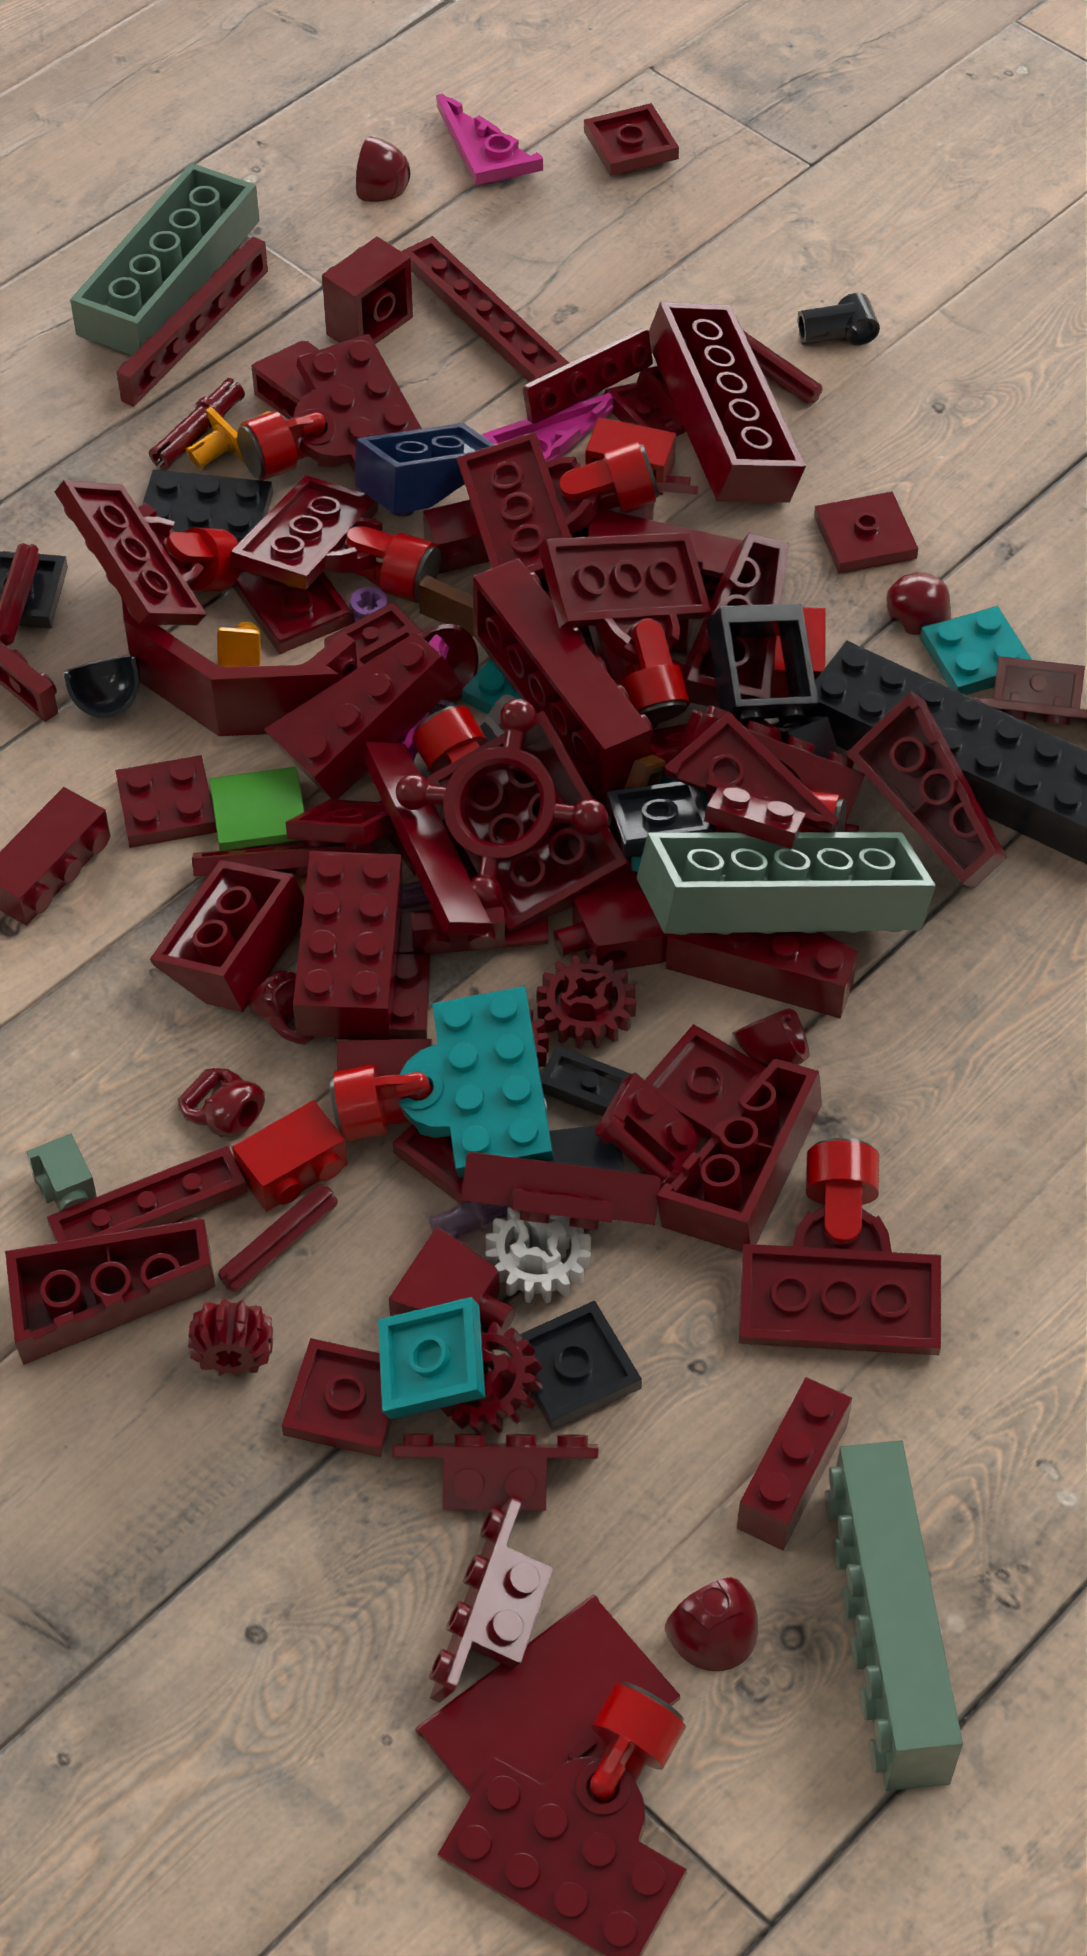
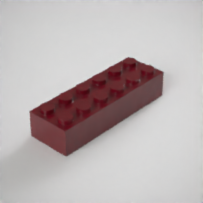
[649,302,806,503]
[473,558,653,806]

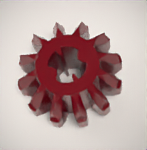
[188,1298,274,1377]

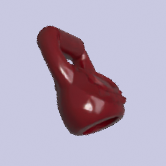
[249,970,316,1045]
[178,1068,265,1137]

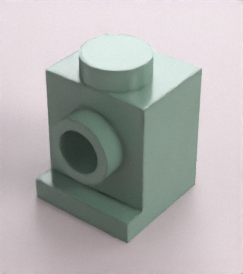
[26,1133,97,1211]

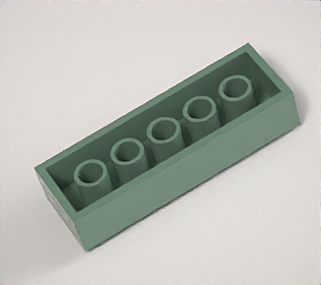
[70,163,260,356]
[637,832,936,935]
[825,1440,963,1791]

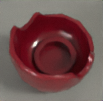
[886,572,951,635]

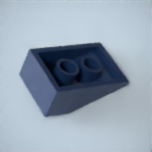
[355,423,495,516]

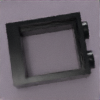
[706,603,818,725]

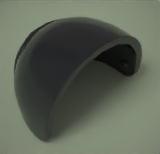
[64,655,140,718]

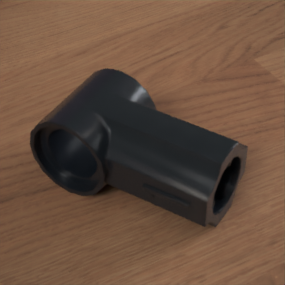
[797,293,880,345]

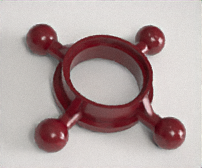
[395,699,608,909]

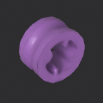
[350,587,388,622]

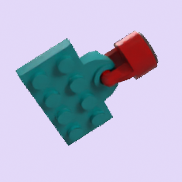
[330,986,554,1178]

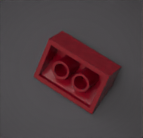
[150,860,304,1012]

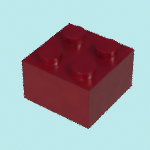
[322,236,413,344]

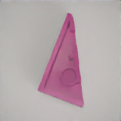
[436,93,543,185]
[483,393,613,462]

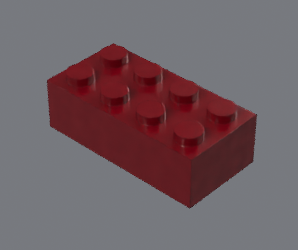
[293,851,403,1039]

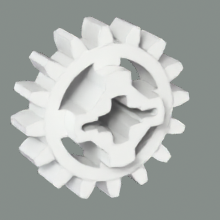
[485,1207,591,1303]

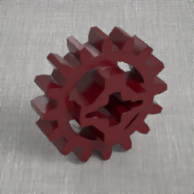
[536,955,637,1049]
[440,1322,542,1434]

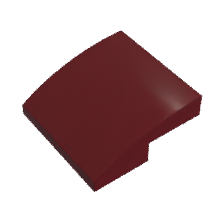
[604,366,686,436]

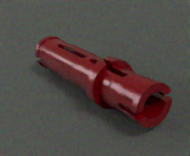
[149,378,245,470]

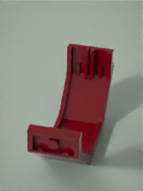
[121,503,358,737]

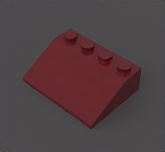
[426,711,632,932]

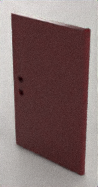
[415,1594,681,1797]

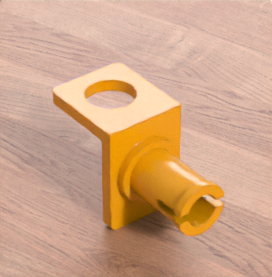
[185,407,270,470]
[217,622,261,667]

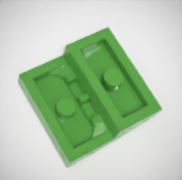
[210,766,304,851]

